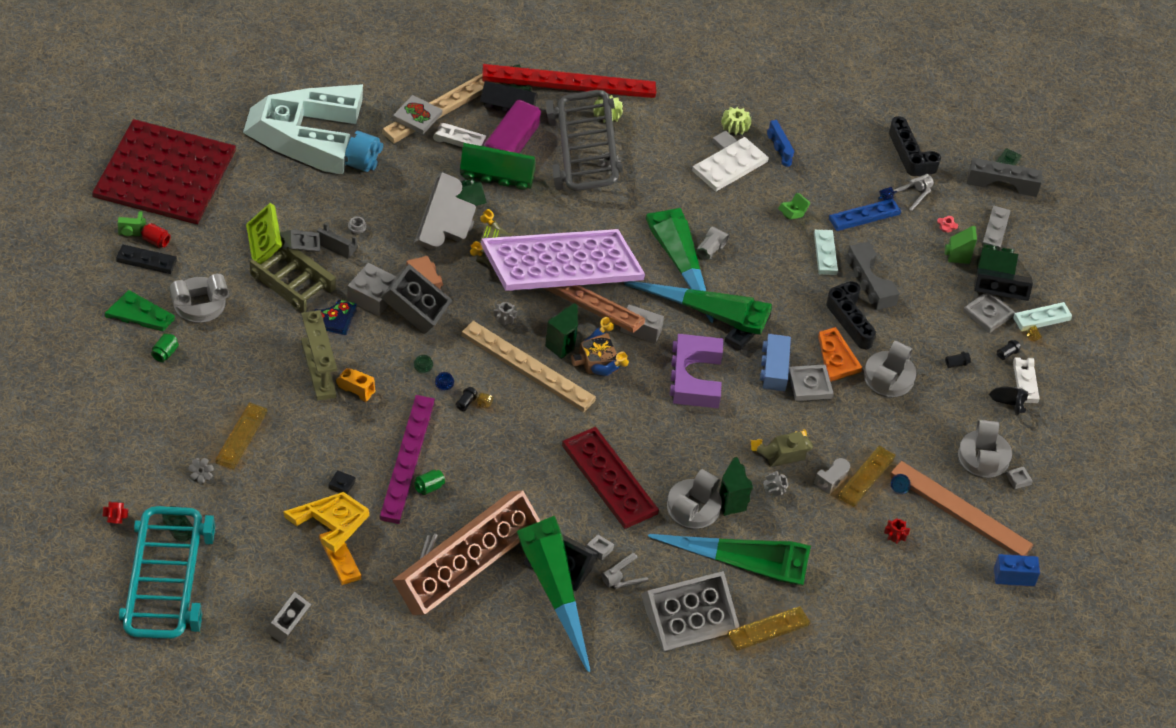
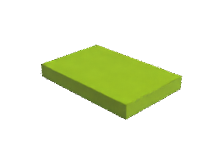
[246,203,282,265]

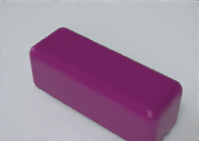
[484,100,541,153]

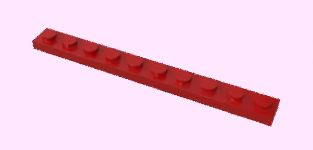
[482,64,656,98]

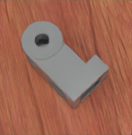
[814,458,850,494]

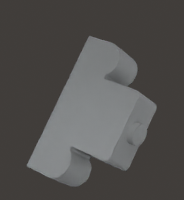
[414,173,476,250]

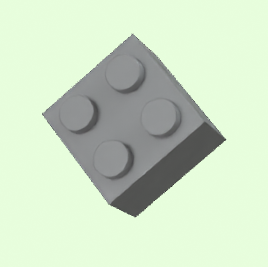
[347,263,396,316]

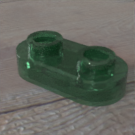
[162,506,193,541]

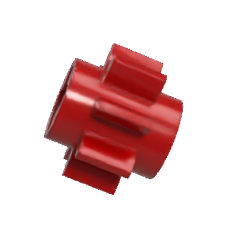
[102,502,128,524]
[884,518,910,544]

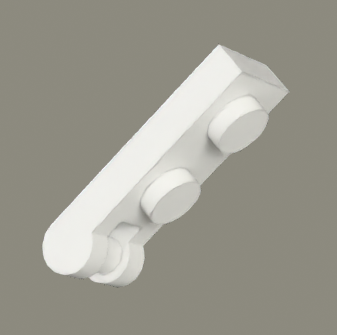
[433,123,486,147]
[1013,357,1040,403]

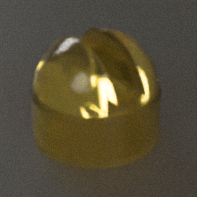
[1026,325,1042,341]
[477,392,494,408]

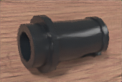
[996,340,1021,360]
[945,351,971,368]
[455,387,478,411]

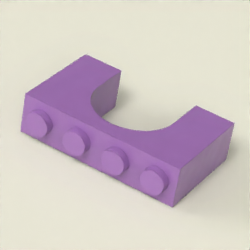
[670,334,723,408]

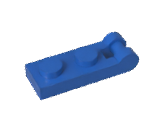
[767,120,794,167]

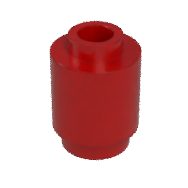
[141,223,171,248]

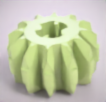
[593,95,623,123]
[721,107,752,136]

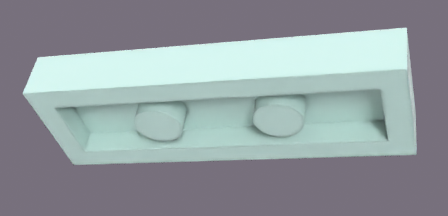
[814,230,838,275]
[1013,302,1072,331]

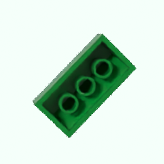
[460,143,536,190]

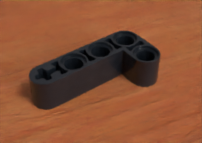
[889,116,941,176]
[826,281,876,350]

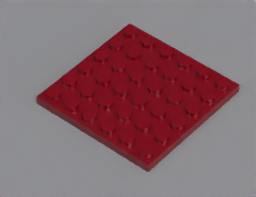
[92,119,236,225]

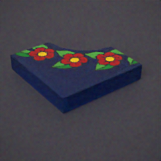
[314,299,357,335]

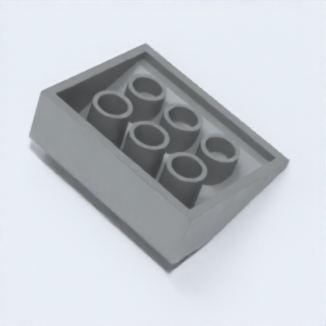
[641,571,741,651]

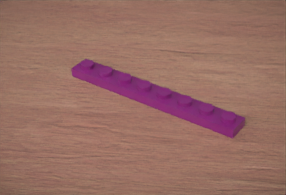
[380,395,435,524]

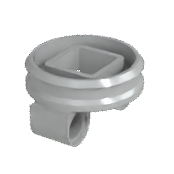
[170,274,229,323]
[864,340,916,397]
[958,420,1012,478]
[667,469,722,529]

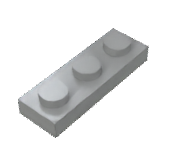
[982,206,1011,250]

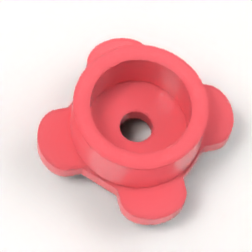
[937,216,958,233]

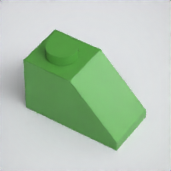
[945,226,977,264]

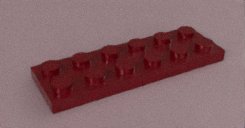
[562,427,659,529]

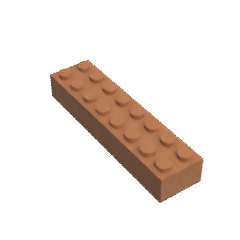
[393,490,540,615]

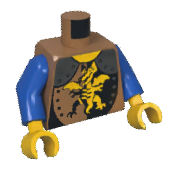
[571,317,629,376]

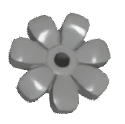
[189,458,214,484]

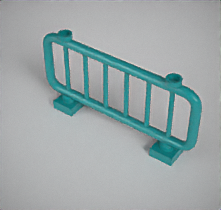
[119,506,216,639]

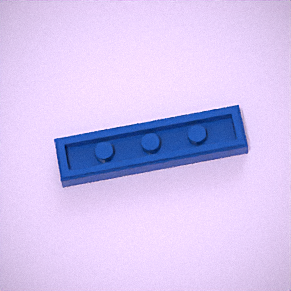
[829,199,901,231]

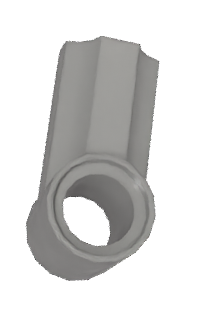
[696,227,729,260]

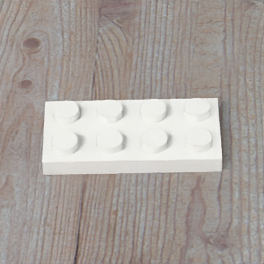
[692,137,769,191]

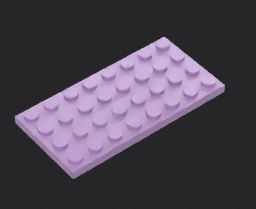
[481,229,645,291]

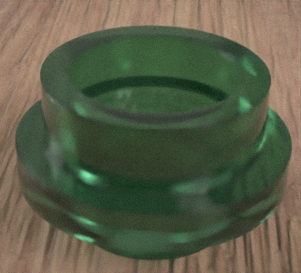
[414,355,433,373]

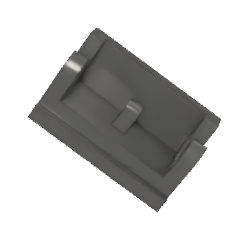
[317,223,358,258]
[280,230,320,252]

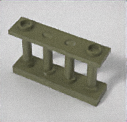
[250,239,336,313]
[301,310,337,401]

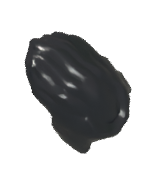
[989,386,1028,416]

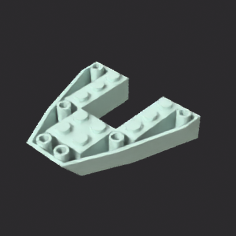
[243,84,363,174]

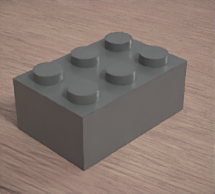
[381,264,452,334]

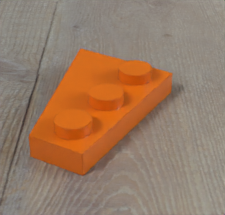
[818,327,862,382]

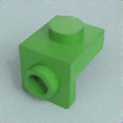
[778,193,810,219]
[118,211,146,236]

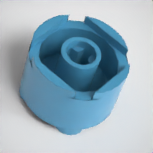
[345,131,383,172]

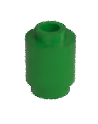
[151,334,179,362]
[414,470,445,495]

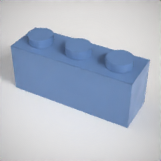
[760,334,791,391]

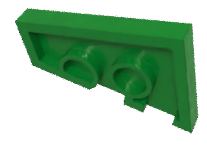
[105,290,175,331]

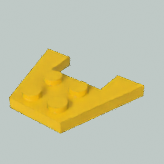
[283,492,370,553]

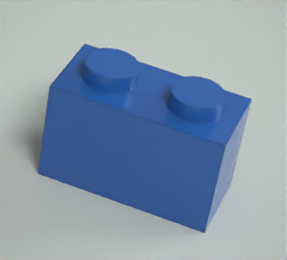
[994,554,1040,586]

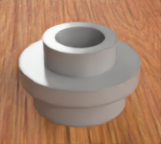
[348,217,366,234]

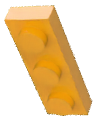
[319,531,361,585]

